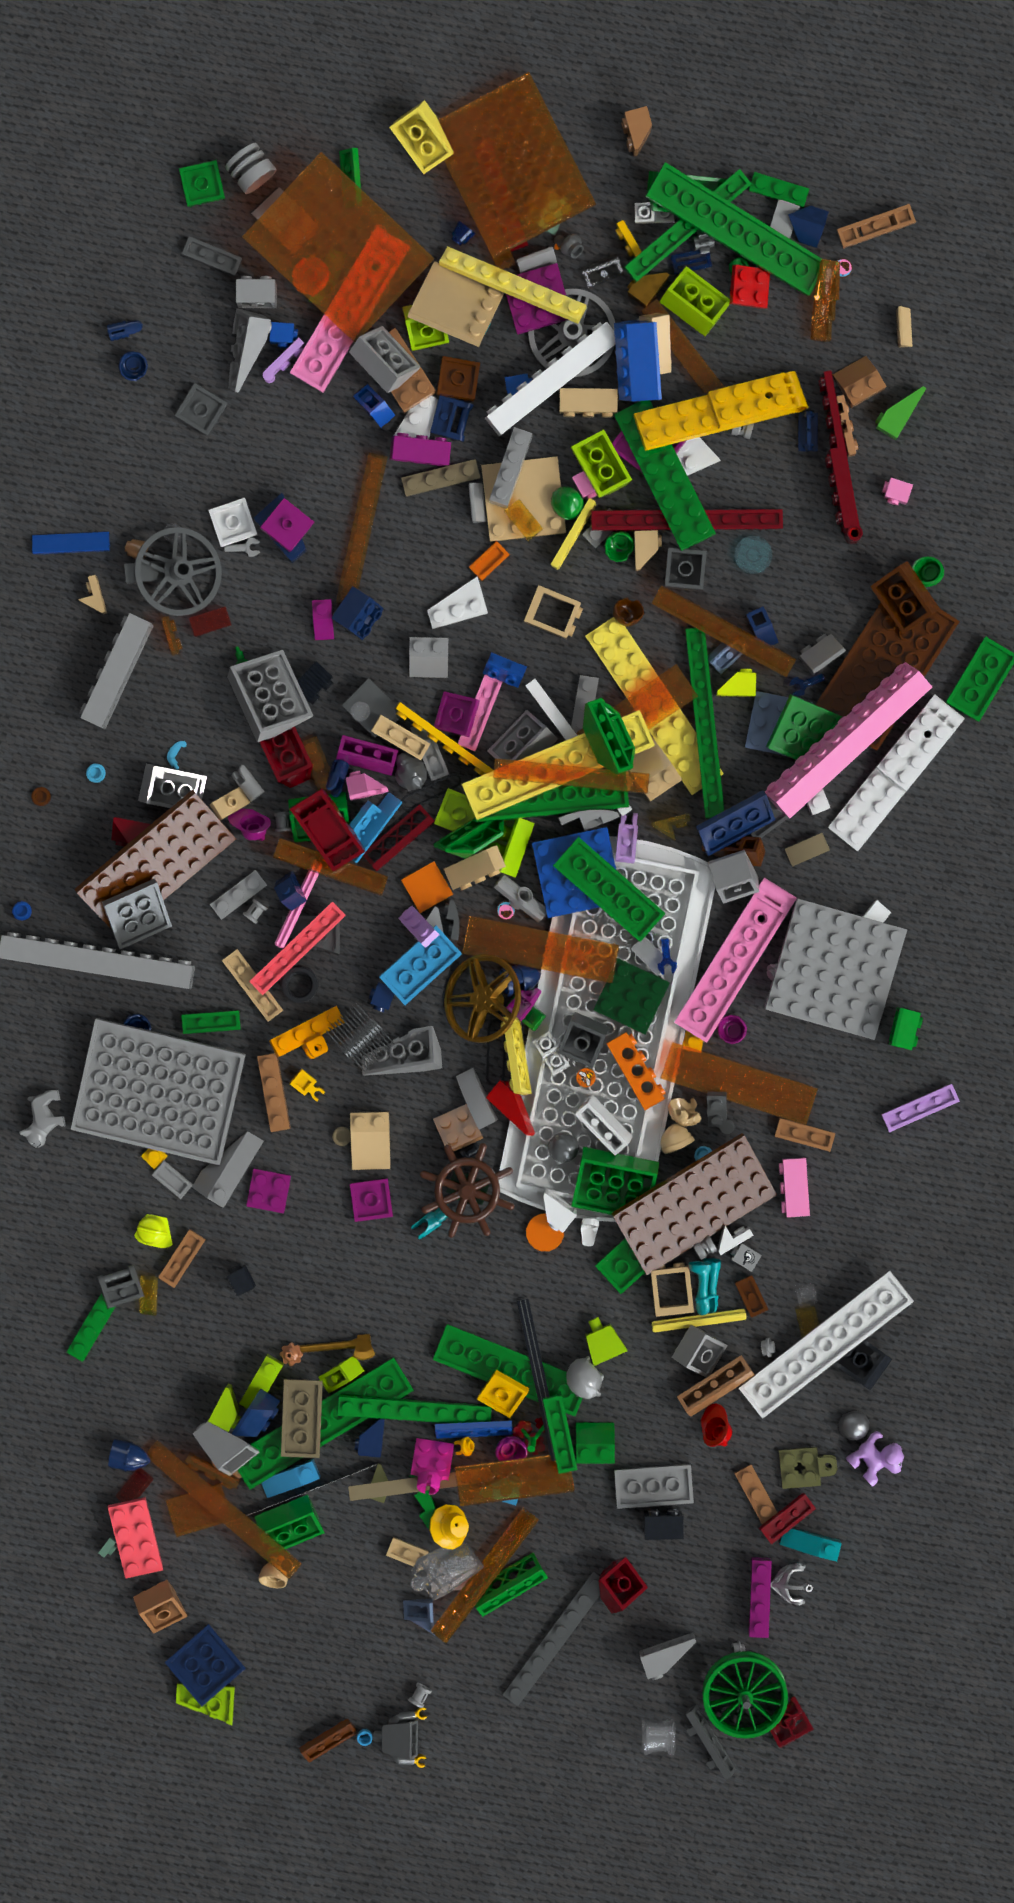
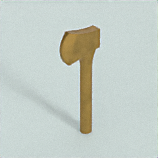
[299,1334,375,1360]

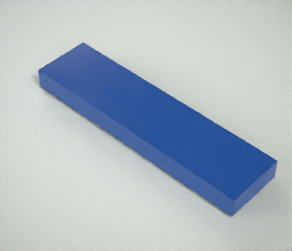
[435,1421,512,1439]

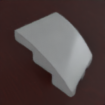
[558,810,620,831]

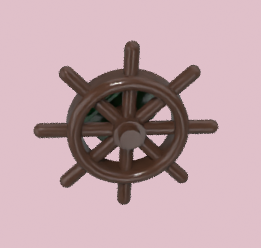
[420,1143,515,1238]

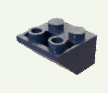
[331,586,384,640]

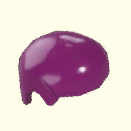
[718,1014,747,1044]

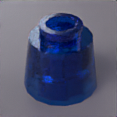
[452,221,476,246]

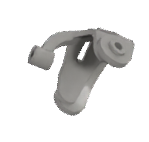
[771,1563,813,1605]

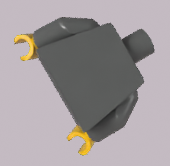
[373,1708,427,1768]

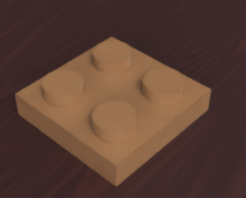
[433,1104,483,1152]

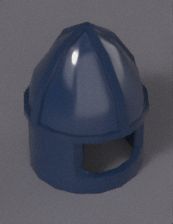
[499,963,541,996]
[108,1439,150,1472]

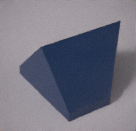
[788,206,829,248]

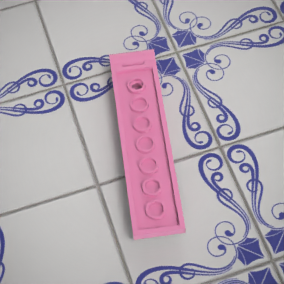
[290,226,410,393]
[674,878,797,1043]

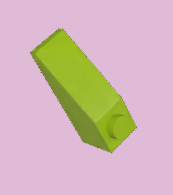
[239,1354,284,1409]

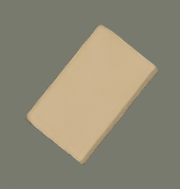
[896,306,912,348]

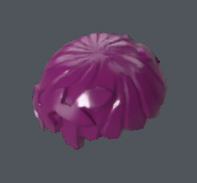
[495,1436,528,1467]

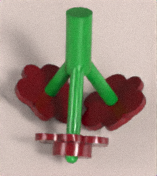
[513,1416,545,1455]

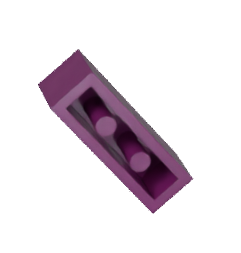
[389,433,451,467]
[336,735,398,776]

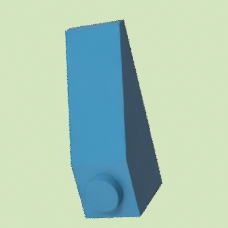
[261,1459,320,1498]

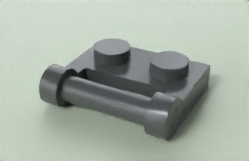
[96,1265,144,1309]

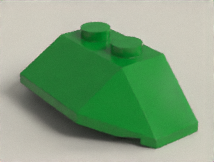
[583,698,635,774]
[434,818,504,859]

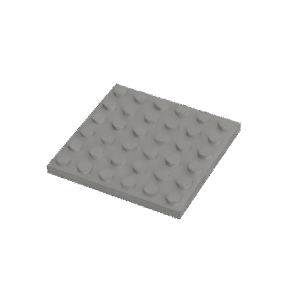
[764,898,907,1040]

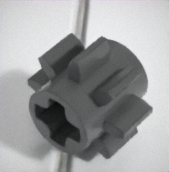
[692,230,714,254]

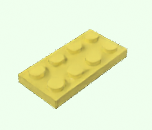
[501,1017,532,1095]

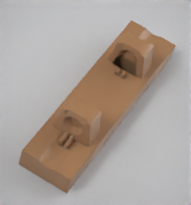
[836,204,916,249]

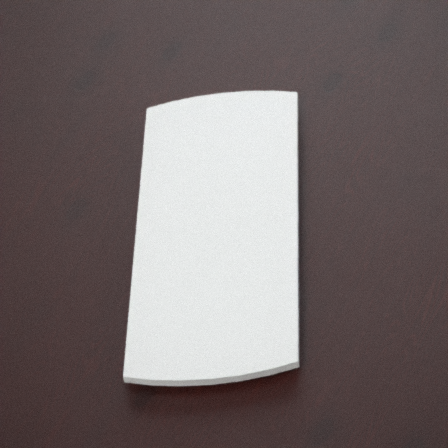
[499,836,715,1222]

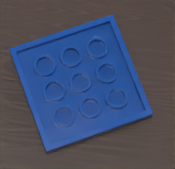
[532,827,616,918]

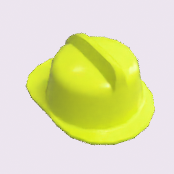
[134,1214,173,1248]

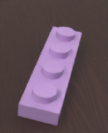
[881,1084,960,1132]

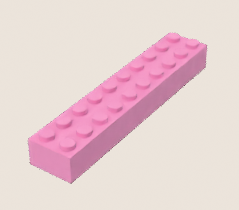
[765,662,932,818]

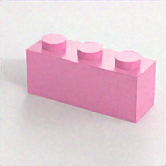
[779,1157,810,1217]

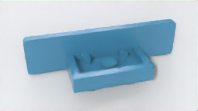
[349,793,402,863]

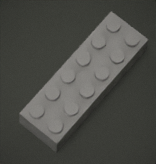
[80,613,154,729]

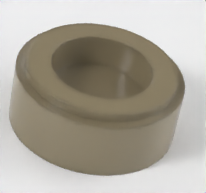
[332,1127,351,1146]

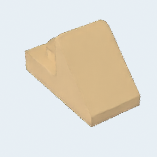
[78,575,107,614]

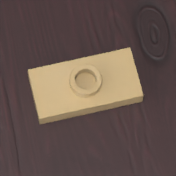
[210,787,250,821]

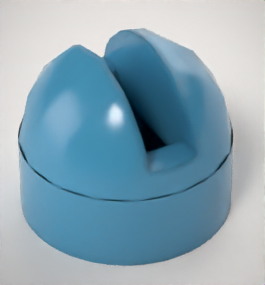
[357,1729,372,1746]

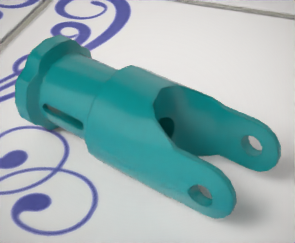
[411,1208,448,1239]

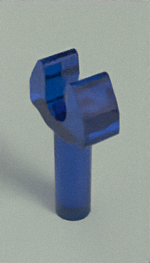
[789,673,825,696]
[657,939,677,975]

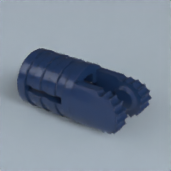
[107,320,143,342]
[326,759,349,798]

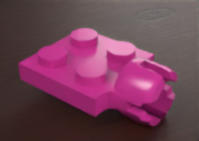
[411,1438,454,1495]

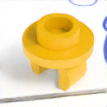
[454,1437,474,1456]

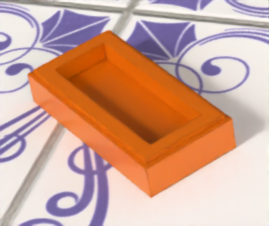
[469,541,510,581]

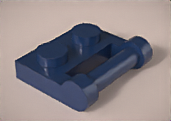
[430,396,473,442]

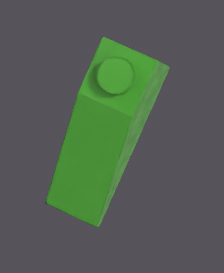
[876,386,926,440]

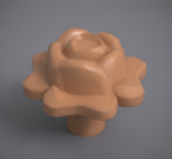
[280,1343,303,1366]

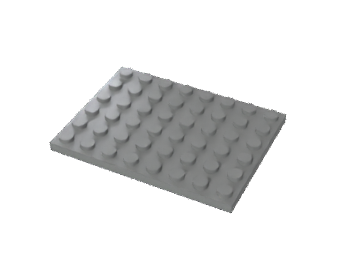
[71,1018,246,1166]

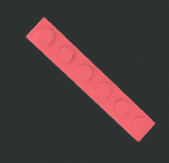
[249,902,346,995]

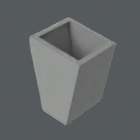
[193,1421,259,1476]

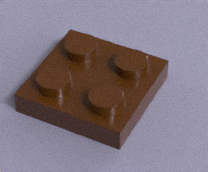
[436,356,480,401]

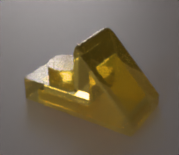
[651,813,691,841]

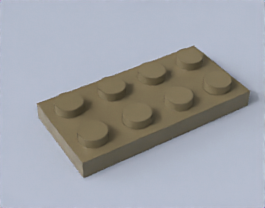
[281,1379,323,1458]

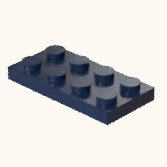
[696,790,775,856]

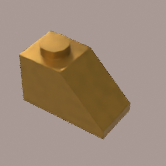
[627,273,669,308]

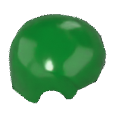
[605,531,634,562]

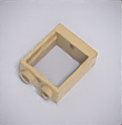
[524,585,583,640]
[651,1262,694,1317]

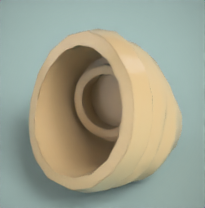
[660,1124,695,1154]

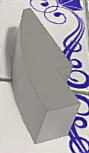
[456,1068,498,1130]

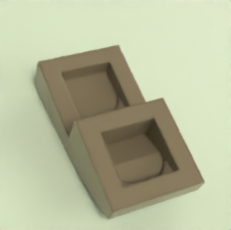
[785,833,830,867]

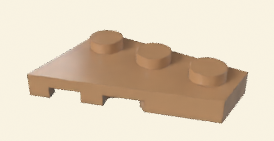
[836,395,858,457]

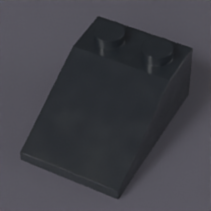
[834,1340,892,1390]

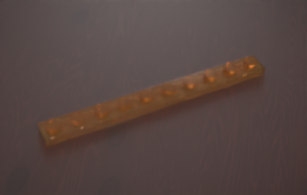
[147,1441,302,1579]

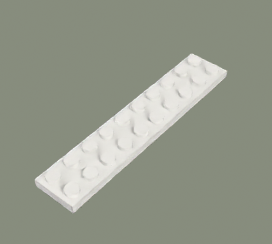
[739,1271,914,1419]

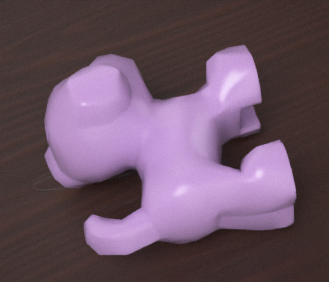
[846,1431,904,1486]

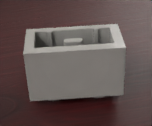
[709,850,759,904]

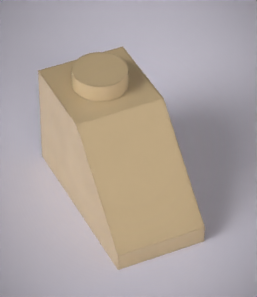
[634,530,662,571]

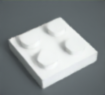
[209,498,257,547]

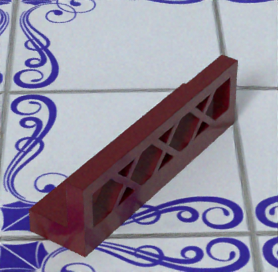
[363,804,435,871]

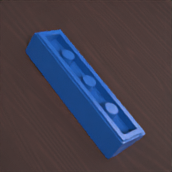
[32,532,110,555]

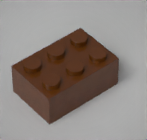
[870,561,940,634]

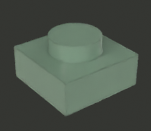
[98,1535,117,1557]

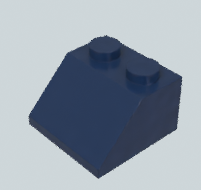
[232,1389,280,1437]

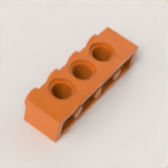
[606,1032,666,1110]

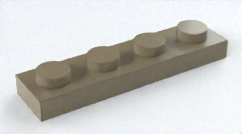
[401,459,480,497]

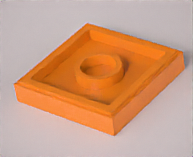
[401,861,453,913]

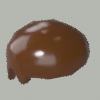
[613,597,644,627]

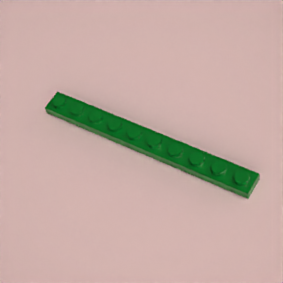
[685,627,725,819]

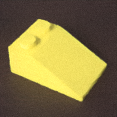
[389,100,454,174]

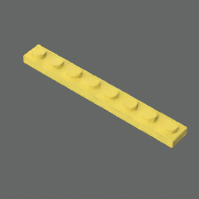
[439,246,586,324]

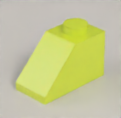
[716,669,756,697]

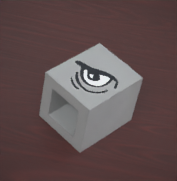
[730,1243,762,1272]

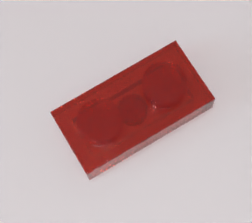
[189,607,232,637]

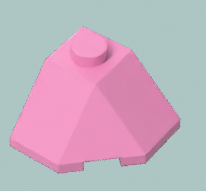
[346,771,389,801]

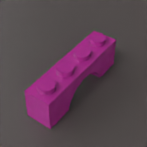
[748,1557,772,1638]

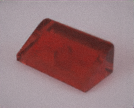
[116,1468,154,1502]

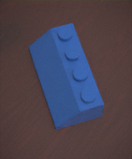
[614,320,662,401]

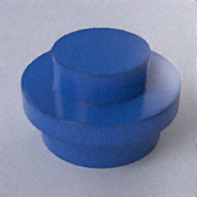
[12,901,32,921]

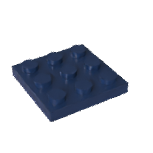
[165,1624,246,1707]

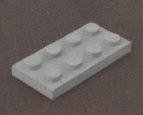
[614,1464,694,1509]

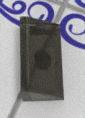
[580,254,624,288]

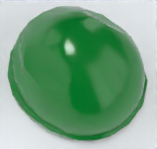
[551,487,584,520]
[912,557,944,588]

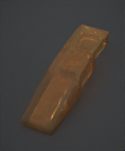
[811,259,840,342]

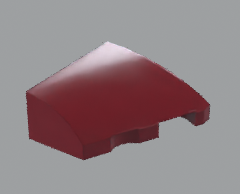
[770,1696,814,1748]

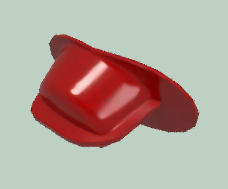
[701,1403,732,1447]

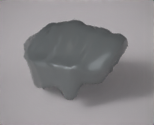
[395,753,427,791]

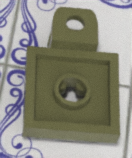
[779,1447,838,1489]

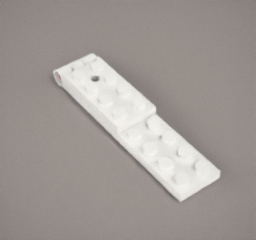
[828,694,965,851]

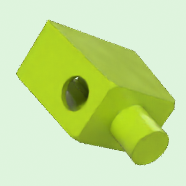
[586,1317,627,1366]

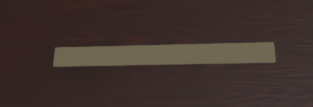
[348,1468,494,1501]

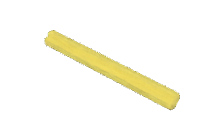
[652,1309,746,1332]

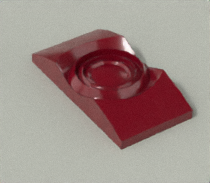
[290,788,365,871]

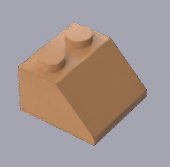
[833,356,887,408]
[133,1580,188,1634]

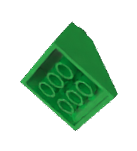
[571,1147,659,1215]

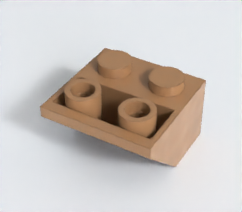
[621,106,652,156]

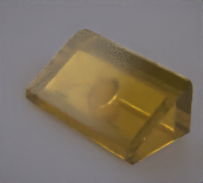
[139,1275,158,1316]
[795,1305,819,1339]

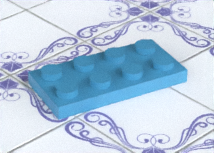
[379,925,462,1005]

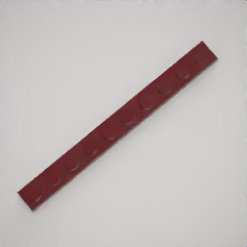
[591,509,783,531]

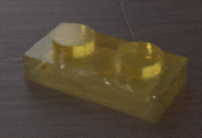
[504,499,543,541]

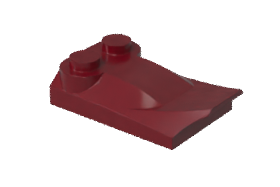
[260,726,313,788]

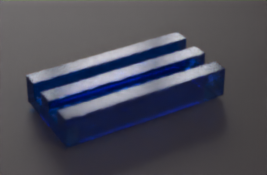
[671,250,712,275]

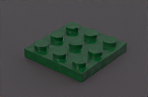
[593,958,670,1035]

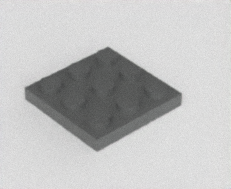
[102,878,172,949]

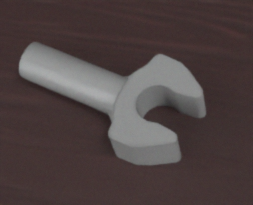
[224,538,260,557]

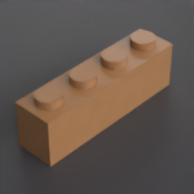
[257,1053,291,1132]
[677,1355,755,1417]

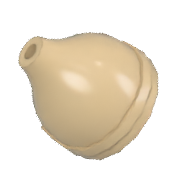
[259,1556,288,1588]

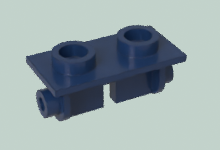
[798,411,818,451]

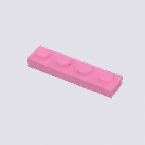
[458,675,502,751]

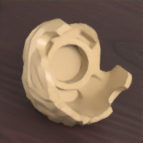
[668,1098,701,1127]

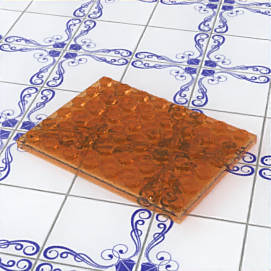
[438,72,596,258]
[242,152,434,343]

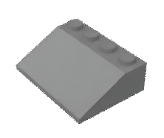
[227,650,313,742]

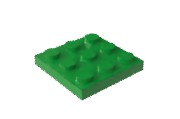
[766,694,842,760]

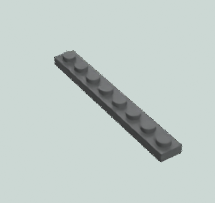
[502,1571,600,1706]

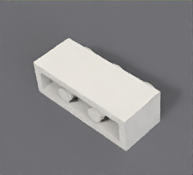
[575,1095,633,1155]

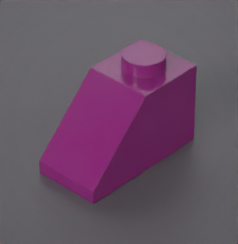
[312,599,334,640]

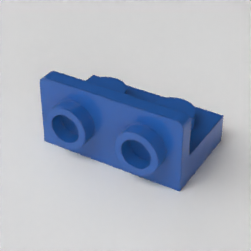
[483,652,527,688]

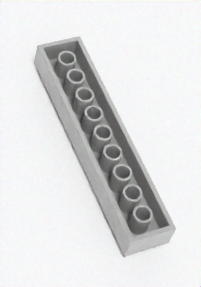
[0,932,195,989]

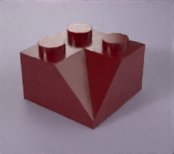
[111,817,151,847]
[598,1557,648,1614]

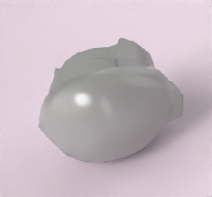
[566,1356,604,1399]

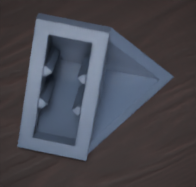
[403,1599,435,1636]

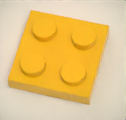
[477,1370,529,1418]

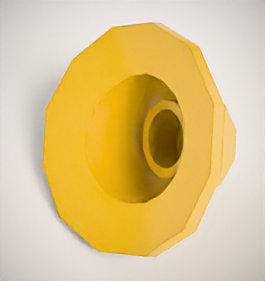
[429,1504,469,1550]

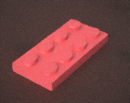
[108,1497,163,1578]

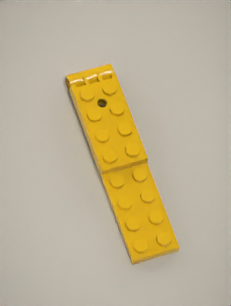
[634,371,808,451]

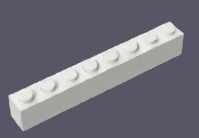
[485,322,615,436]

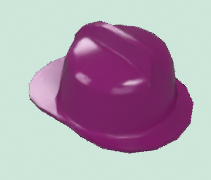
[228,808,271,841]

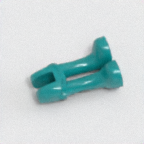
[689,1258,721,1315]

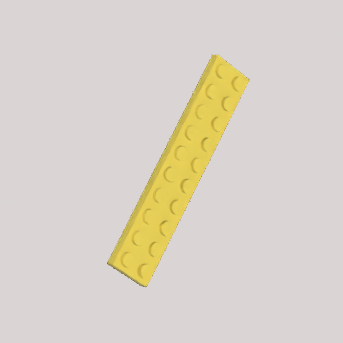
[585,617,724,795]
[462,710,655,820]

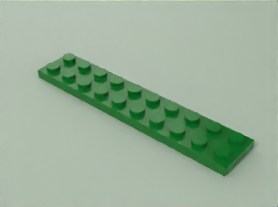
[645,162,828,297]
[238,1357,414,1490]

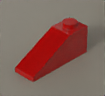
[486,1080,535,1136]

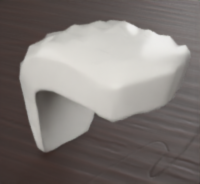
[581,1217,599,1246]

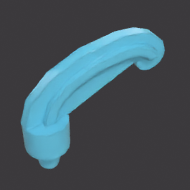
[167,741,187,770]

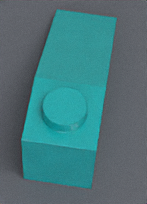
[780,1528,842,1562]

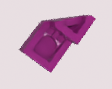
[506,988,542,1021]

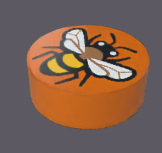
[576,1068,596,1087]

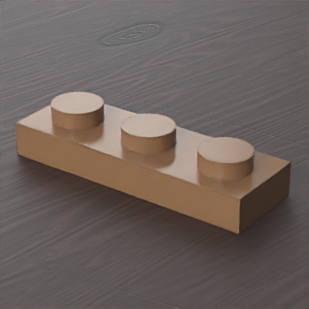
[775,1118,835,1152]
[158,1229,206,1288]
[734,1464,777,1524]

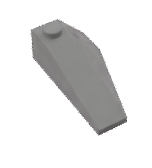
[228,308,272,392]
[362,1026,442,1076]
[192,1131,264,1208]

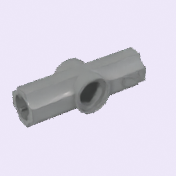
[494,874,547,922]

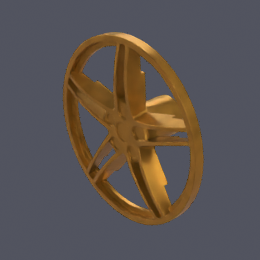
[444,954,521,1043]

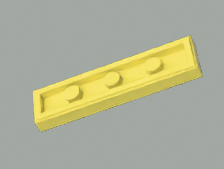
[551,498,596,570]

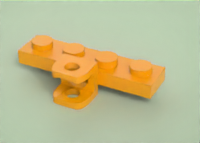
[269,1006,345,1059]

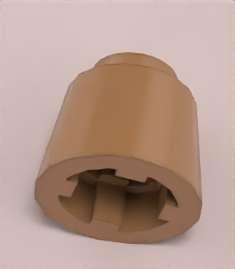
[125,539,149,559]

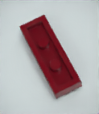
[759,1493,816,1544]

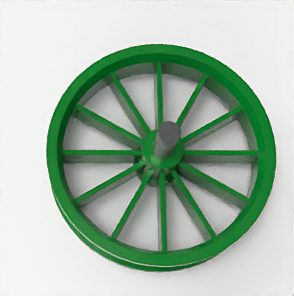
[702,1651,788,1738]

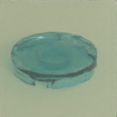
[734,536,772,574]

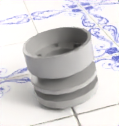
[225,143,277,194]

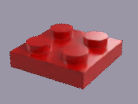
[729,265,770,309]

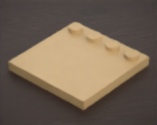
[408,261,504,347]
[481,456,566,542]

